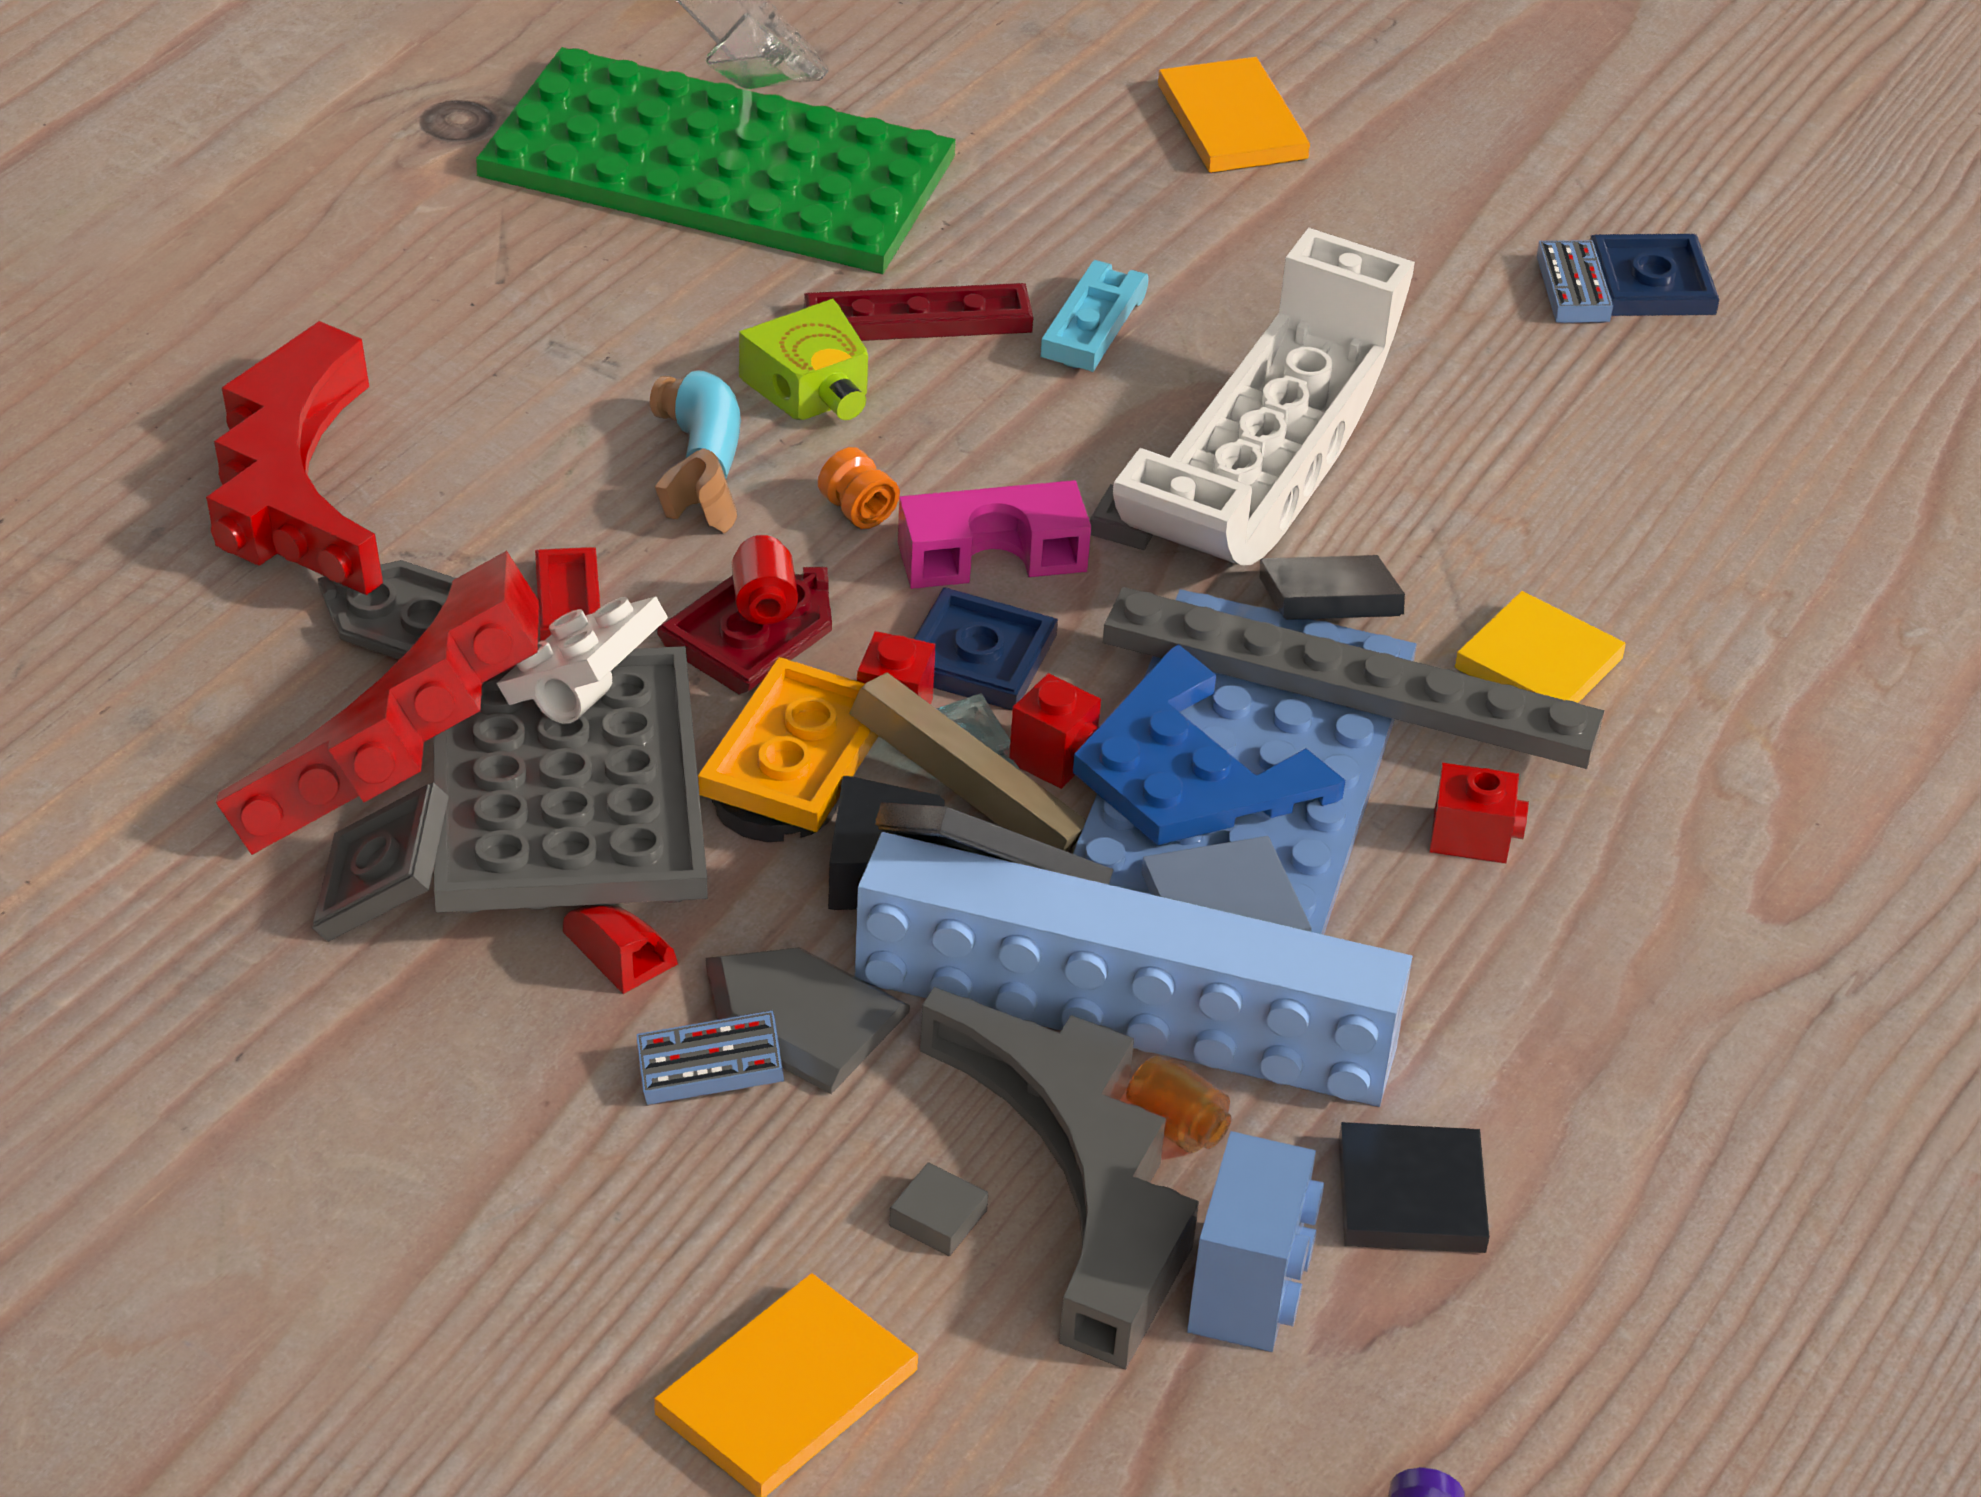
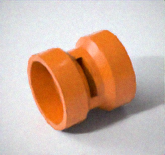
[818,447,900,529]

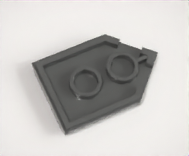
[318,560,456,660]
[706,947,910,1094]

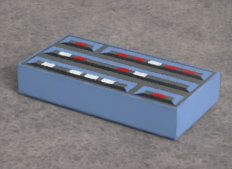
[1537,240,1613,323]
[636,1011,784,1105]

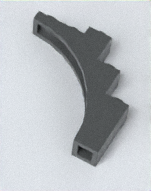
[920,987,1199,1370]

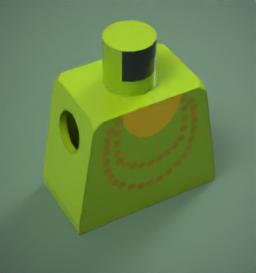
[739,299,868,421]

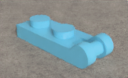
[1040,260,1149,372]

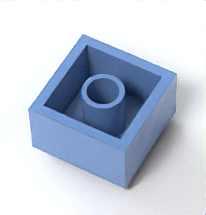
[1187,1131,1324,1352]

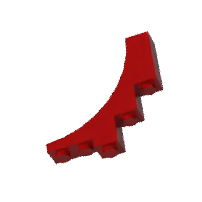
[206,321,383,595]
[216,550,539,855]

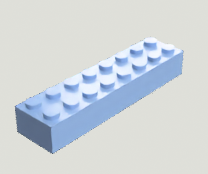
[855,832,1413,1107]

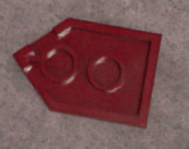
[657,567,832,695]

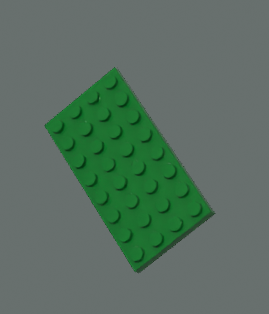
[476,47,956,274]

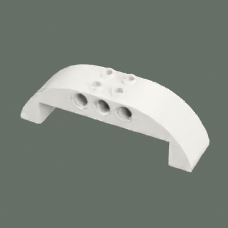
[1113,228,1415,566]

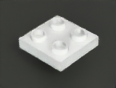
[497,596,668,724]

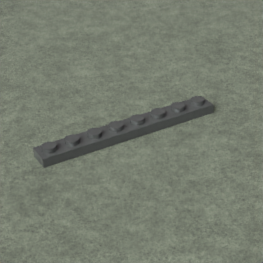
[1102,587,1605,769]

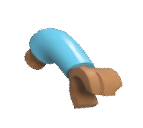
[650,370,741,533]

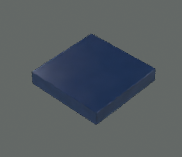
[1590,234,1720,316]
[914,587,1058,710]

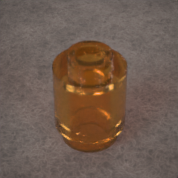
[1126,1055,1232,1153]

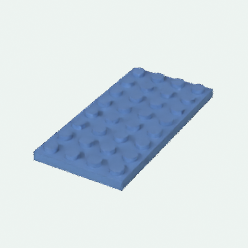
[1073,589,1417,935]

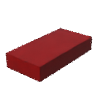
[535,547,600,641]

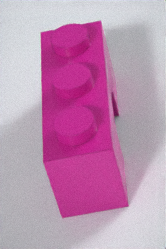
[897,480,1091,589]

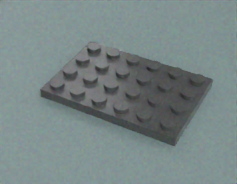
[434,646,708,913]

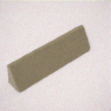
[849,673,1086,852]

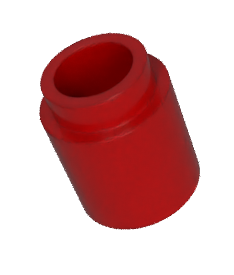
[732,535,798,624]

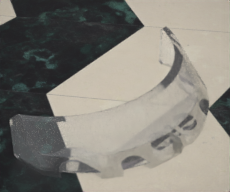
[676,0,829,90]

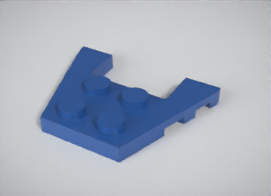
[1073,644,1346,845]

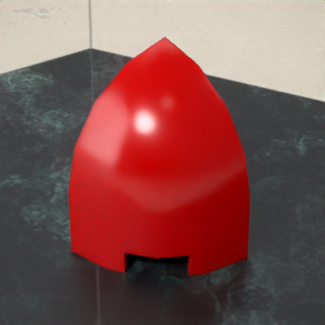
[562,905,678,994]

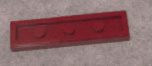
[804,283,1034,341]

